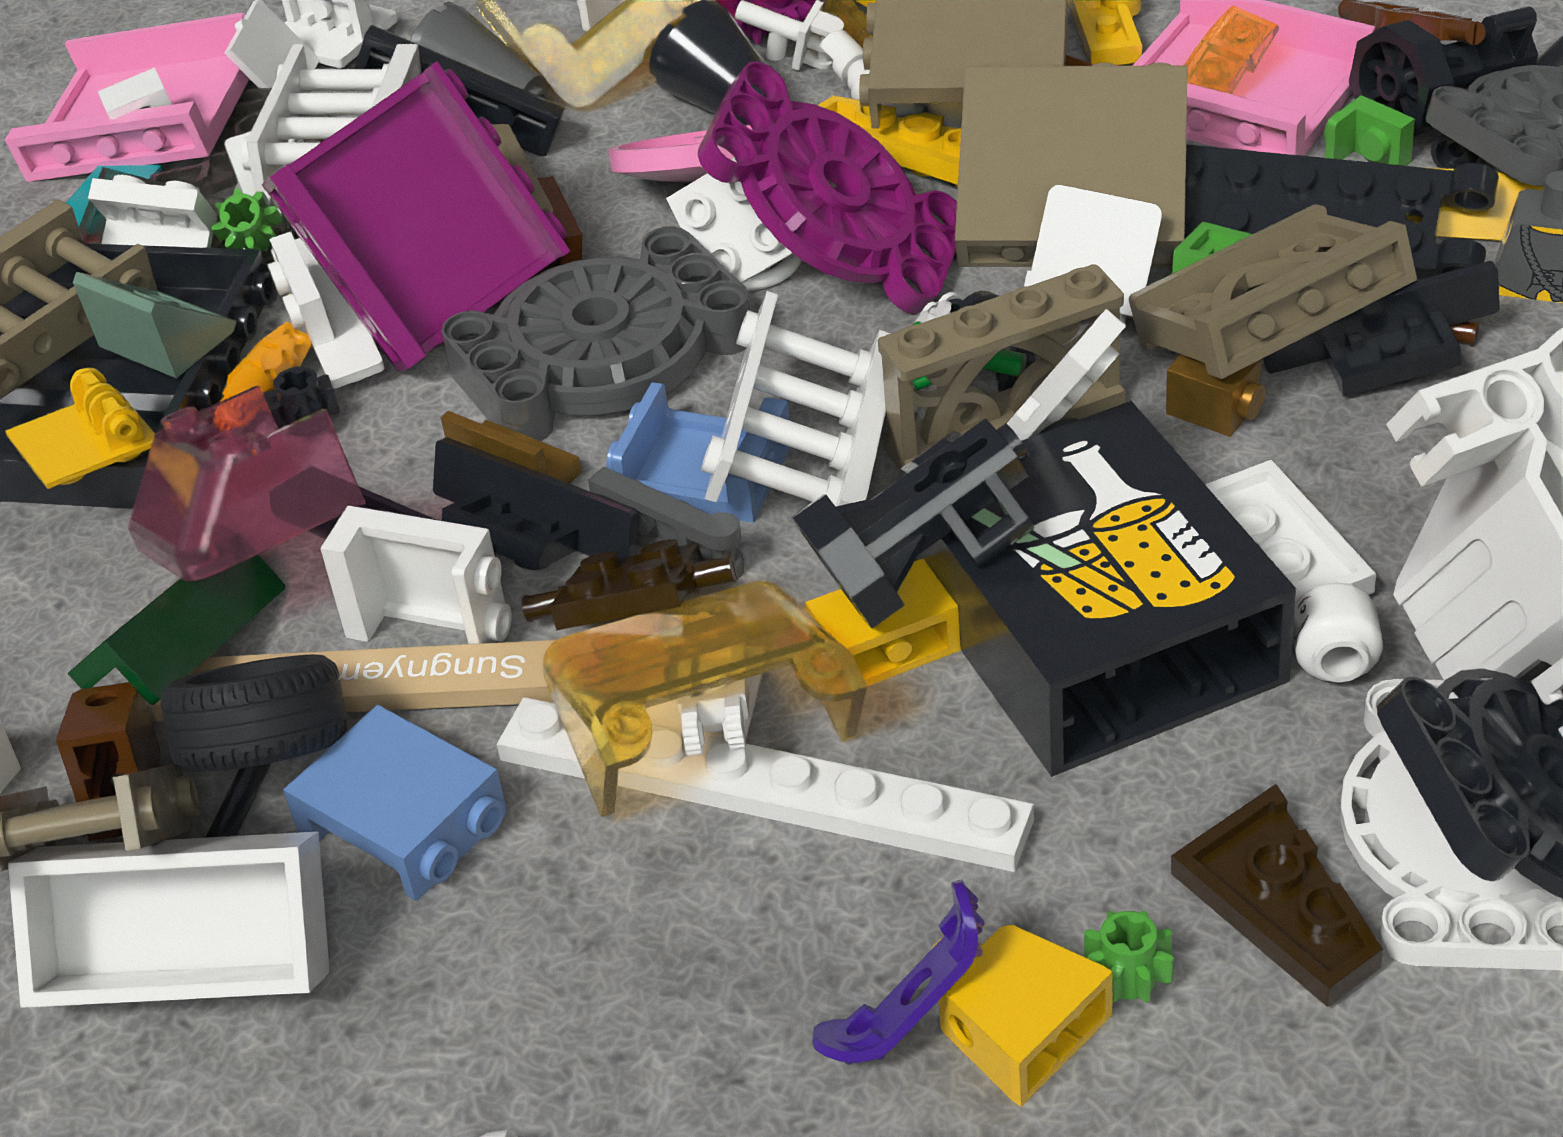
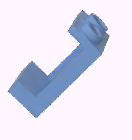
[606,382,791,523]
[283,704,507,901]

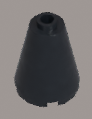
[649,0,767,125]

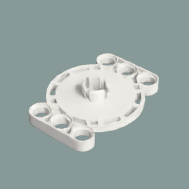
[1339,679,1563,970]

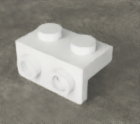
[88,175,218,248]

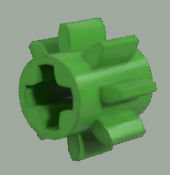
[211,188,283,251]
[1084,911,1174,1003]

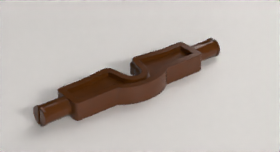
[1338,0,1486,45]

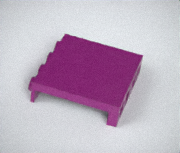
[262,61,570,372]

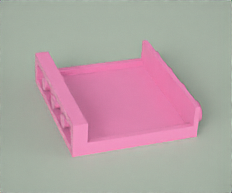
[1114,0,1376,156]
[5,13,249,182]

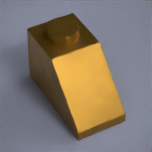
[1166,354,1265,437]

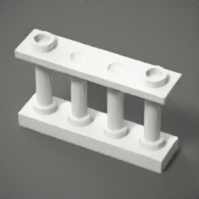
[241,44,422,192]
[701,291,891,506]

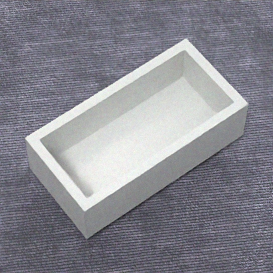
[8,831,329,1008]

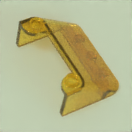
[543,581,867,817]

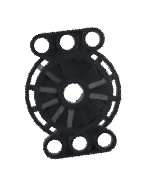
[1377,668,1563,899]

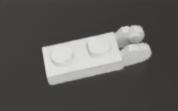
[677,646,750,757]

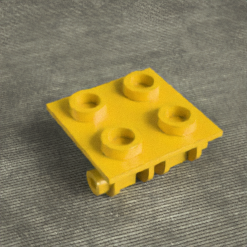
[5,368,161,489]

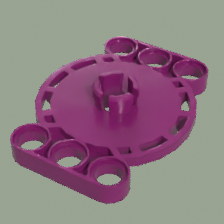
[697,61,957,314]

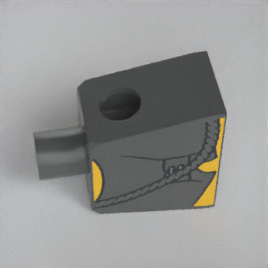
[1495,171,1563,303]

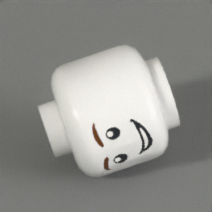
[1293,582,1383,683]

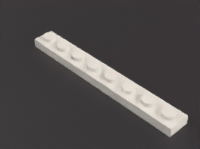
[496,697,1034,872]

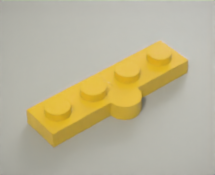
[1068,0,1142,65]

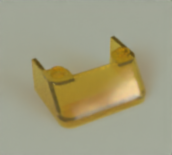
[475,0,716,108]

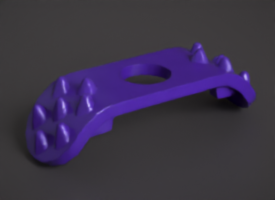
[812,879,985,1065]

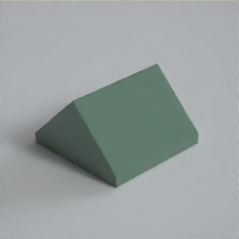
[73,272,237,378]

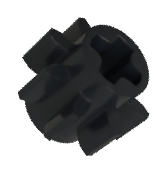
[263,367,340,437]

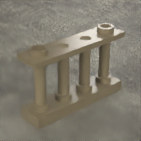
[0,199,158,399]
[0,764,199,872]

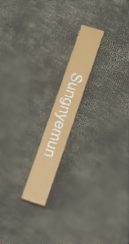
[150,634,672,721]

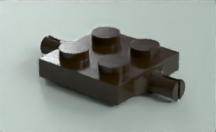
[522,539,738,631]

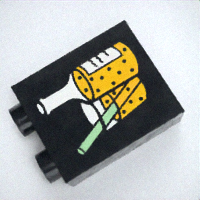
[915,401,1296,777]

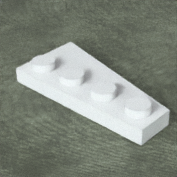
[1007,309,1126,441]

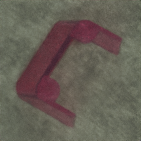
[128,386,365,581]

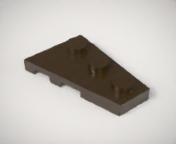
[1171,784,1383,1007]

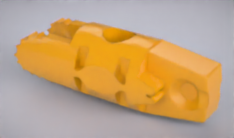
[213,321,312,434]

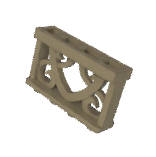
[1129,204,1417,379]
[878,264,1125,474]

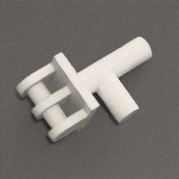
[735,0,844,70]

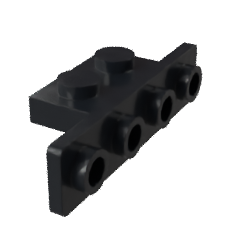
[1263,261,1500,397]
[433,437,639,570]

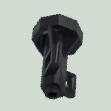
[1349,6,1538,137]
[791,418,1034,629]

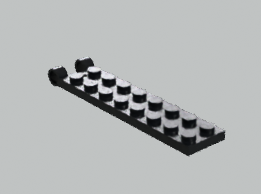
[1184,144,1499,279]

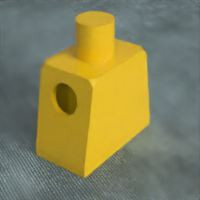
[932,925,1112,1107]

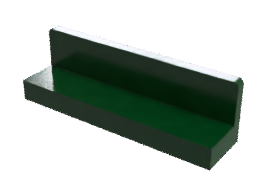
[67,531,285,705]

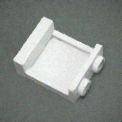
[320,505,512,644]

